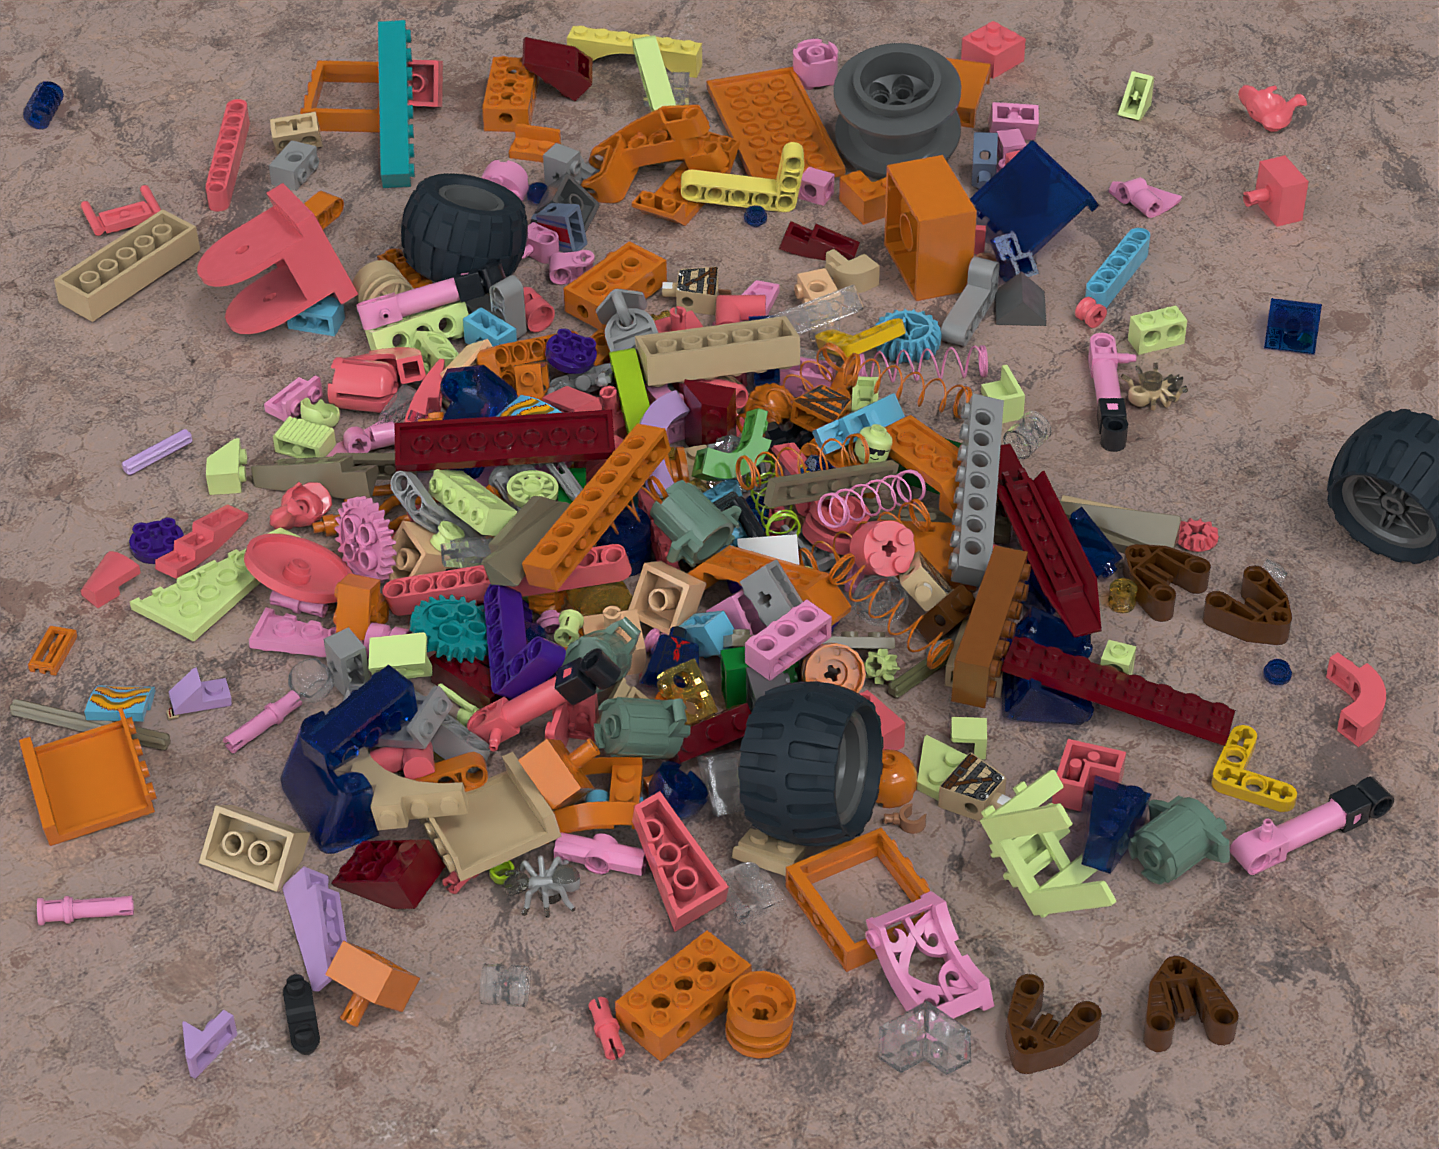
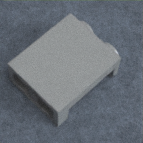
[359,683,453,749]

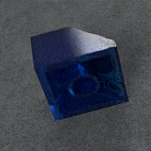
[1264,298,1322,355]

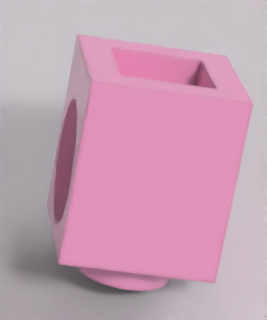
[996,128,1026,160]
[798,167,834,206]

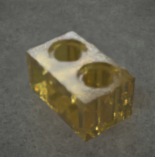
[657,658,718,725]

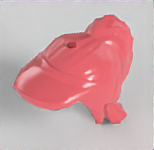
[1238,85,1307,132]
[269,482,332,530]

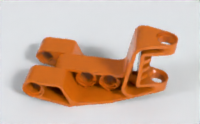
[581,104,729,203]

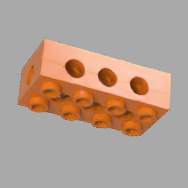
[482,56,539,132]
[563,241,667,330]
[615,930,752,1062]

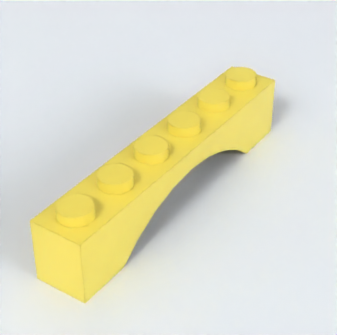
[567,26,702,78]

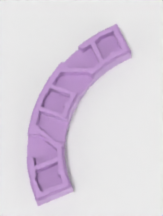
[639,390,690,499]

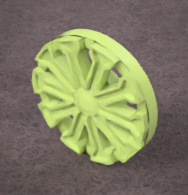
[507,470,558,508]

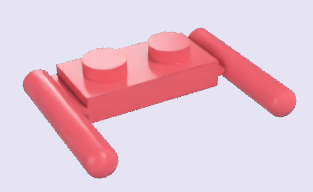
[81,185,161,236]

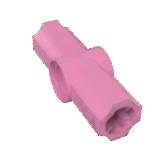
[553,832,647,876]

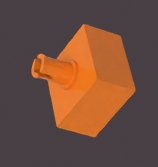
[518,739,601,810]
[325,941,420,1027]

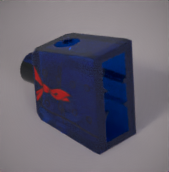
[639,626,700,698]

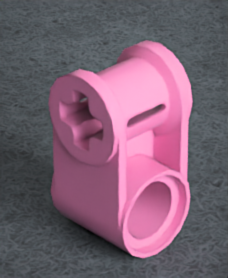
[549,250,595,285]

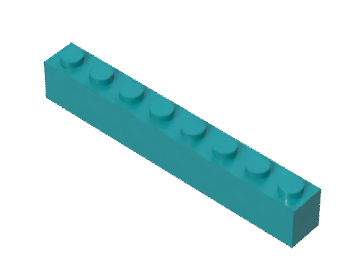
[378,20,415,188]

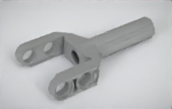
[390,471,492,567]

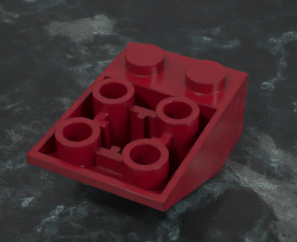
[522,37,593,101]
[331,839,446,909]

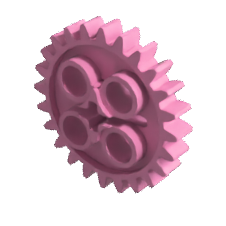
[335,496,397,583]

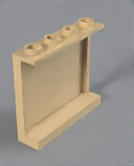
[418,752,562,881]

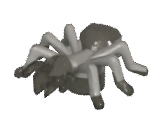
[504,855,581,918]

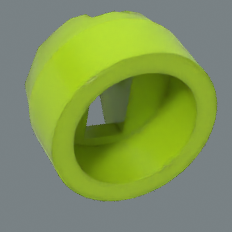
[489,860,514,885]

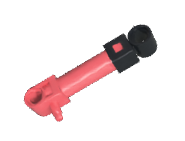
[467,648,621,751]

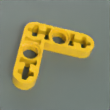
[815,318,906,358]
[1211,725,1297,812]

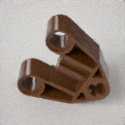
[1122,544,1211,622]
[1202,565,1292,645]
[1143,956,1239,1052]
[1005,974,1102,1074]

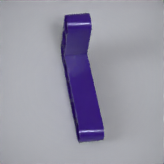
[484,584,566,700]

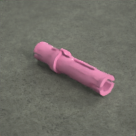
[223,690,302,753]

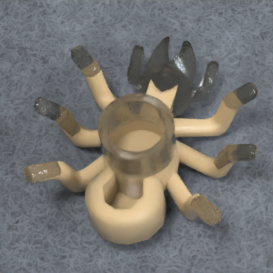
[1120,363,1188,411]

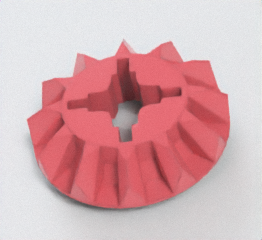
[1178,518,1219,552]

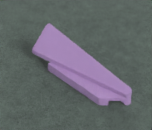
[283,867,347,992]

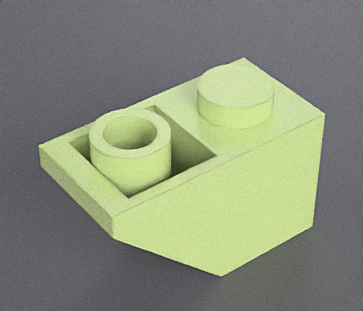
[206,438,247,495]

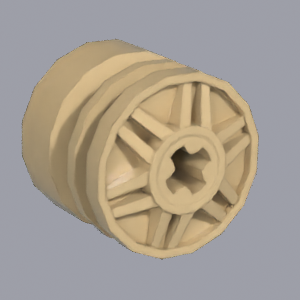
[353,260,414,303]

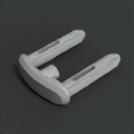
[545,363,615,396]
[488,462,583,513]

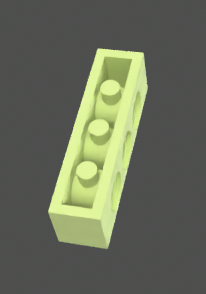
[365,301,469,350]
[428,469,517,536]

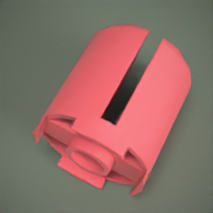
[328,357,399,413]

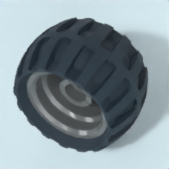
[1327,409,1439,564]
[738,681,884,846]

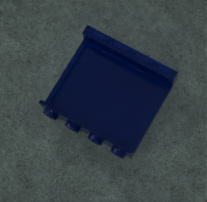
[970,139,1099,266]

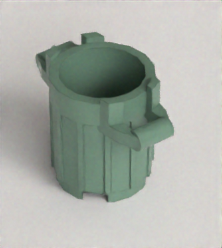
[650,480,741,567]
[562,617,641,693]
[594,697,690,759]
[1128,795,1230,885]

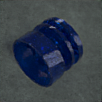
[596,505,652,577]

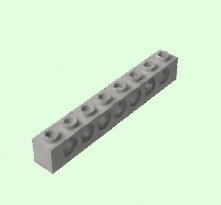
[948,393,1004,587]

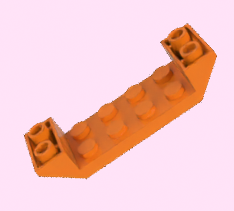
[631,131,740,226]
[853,415,998,519]
[687,545,852,627]

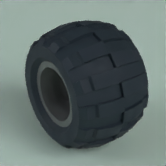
[401,173,528,282]

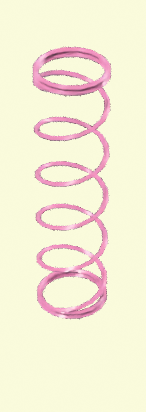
[858,345,988,383]
[817,469,926,529]

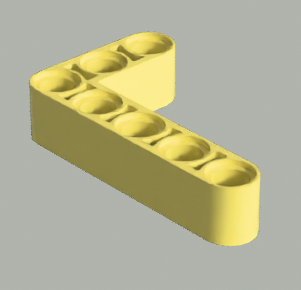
[681,142,804,212]

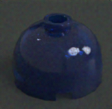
[648,761,709,820]

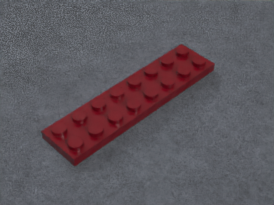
[394,409,615,472]
[1001,636,1236,746]

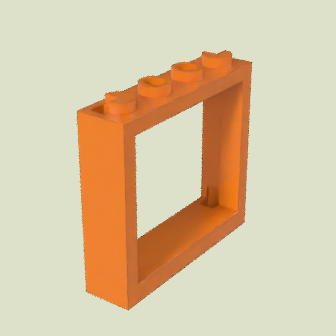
[300,60,380,133]
[786,827,930,972]

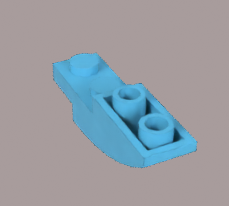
[812,393,905,455]

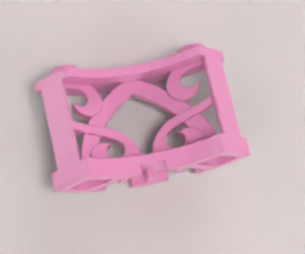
[866,891,995,1035]

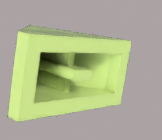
[1118,71,1154,121]

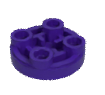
[545,328,597,374]
[129,517,184,564]

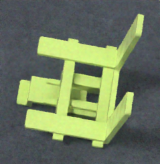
[979,770,1116,918]

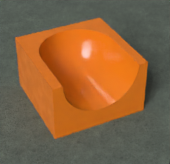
[884,155,977,301]

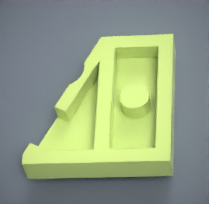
[917,735,967,801]

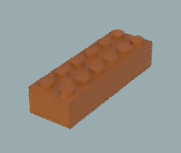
[951,545,1031,709]

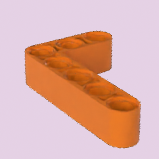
[477,331,578,413]

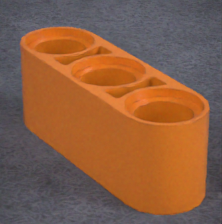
[304,191,344,230]
[404,752,488,792]

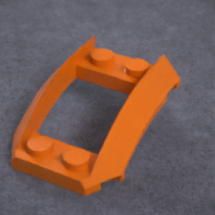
[544,757,644,844]

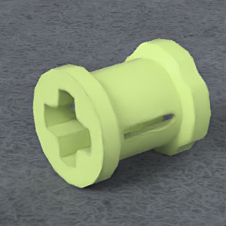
[554,609,584,647]

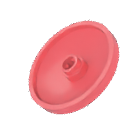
[244,533,353,604]

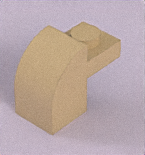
[825,249,880,294]

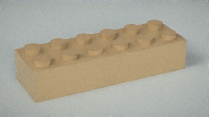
[54,209,200,322]
[635,316,800,387]

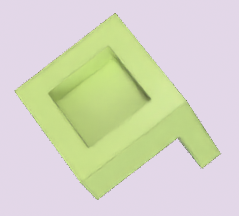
[950,717,987,759]

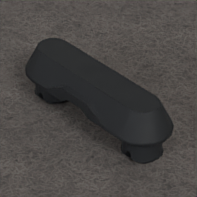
[283,974,320,1055]

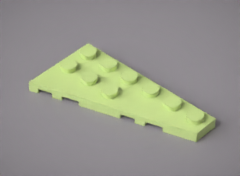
[130,527,300,641]

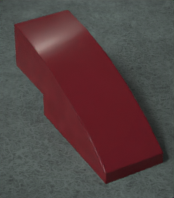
[779,221,860,260]

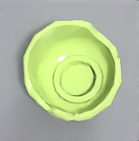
[300,398,340,428]

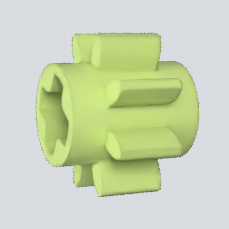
[864,648,900,684]

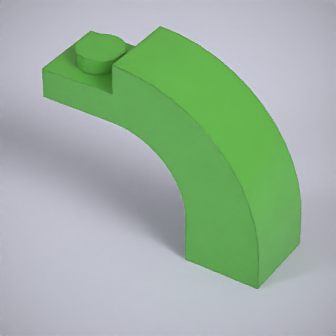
[691,408,772,482]

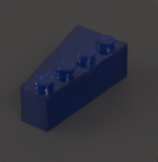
[300,664,418,774]
[1081,775,1152,874]

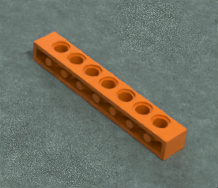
[522,423,671,591]

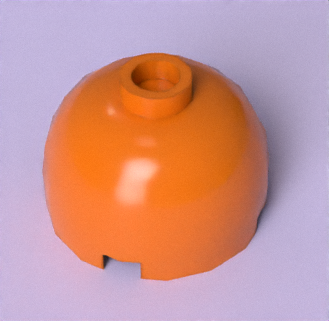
[875,749,918,809]

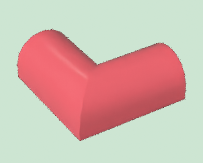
[715,295,766,325]
[370,741,435,780]

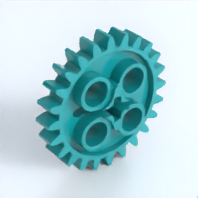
[409,595,489,663]

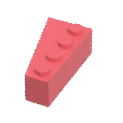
[633,791,729,932]

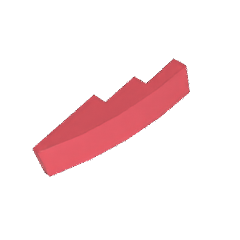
[404,359,445,422]
[155,504,248,579]

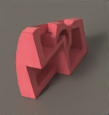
[80,551,141,608]

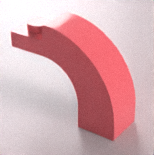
[348,347,426,384]
[1326,652,1386,747]

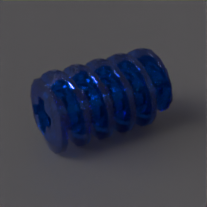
[23,81,64,130]

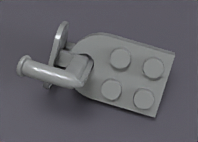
[596,289,658,352]

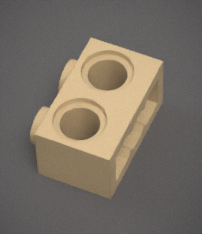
[270,112,323,154]

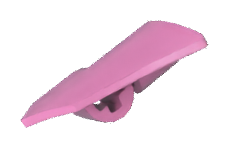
[1109,177,1182,218]
[326,418,395,457]

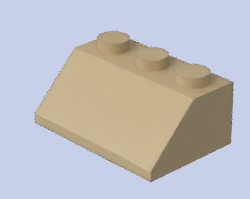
[199,805,310,892]

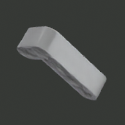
[941,256,999,347]

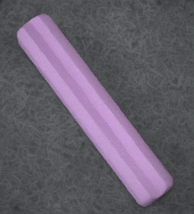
[122,429,193,475]

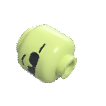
[854,424,893,463]

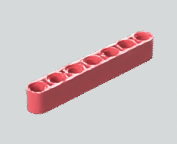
[205,99,250,212]

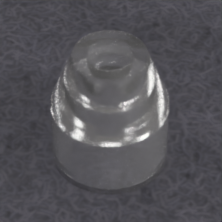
[1262,558,1288,586]

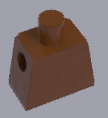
[916,584,976,643]

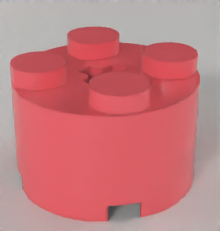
[850,521,915,577]

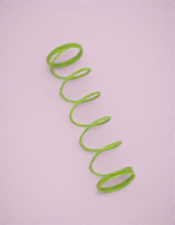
[743,454,801,538]

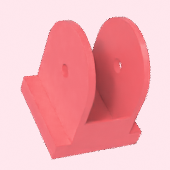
[197,183,358,334]

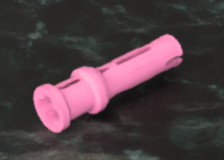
[37,895,134,926]

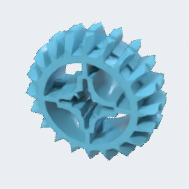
[875,308,941,364]

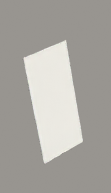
[737,534,799,565]

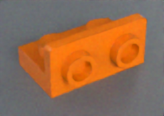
[509,124,561,163]

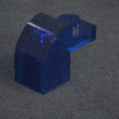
[990,231,1039,282]

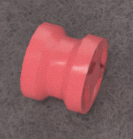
[1075,297,1107,328]

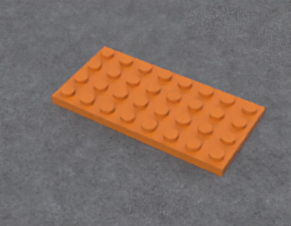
[706,67,846,180]

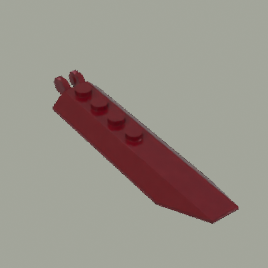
[997,468,1102,638]

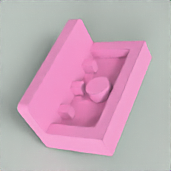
[264,376,323,421]

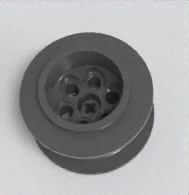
[833,43,961,180]

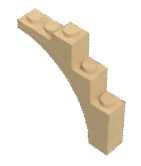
[324,722,469,830]

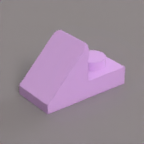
[169,667,232,715]
[182,1010,237,1079]

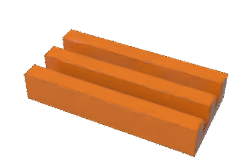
[28,626,78,676]

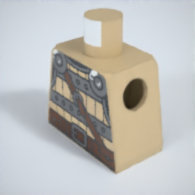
[662,267,719,315]
[899,551,954,612]
[938,753,1011,822]

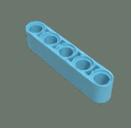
[1085,228,1150,308]

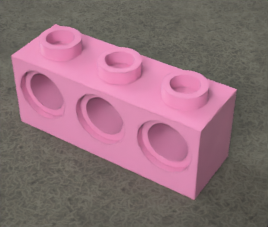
[745,600,832,681]

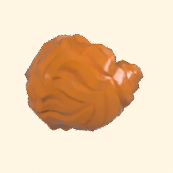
[743,383,793,425]

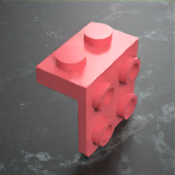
[545,694,599,747]

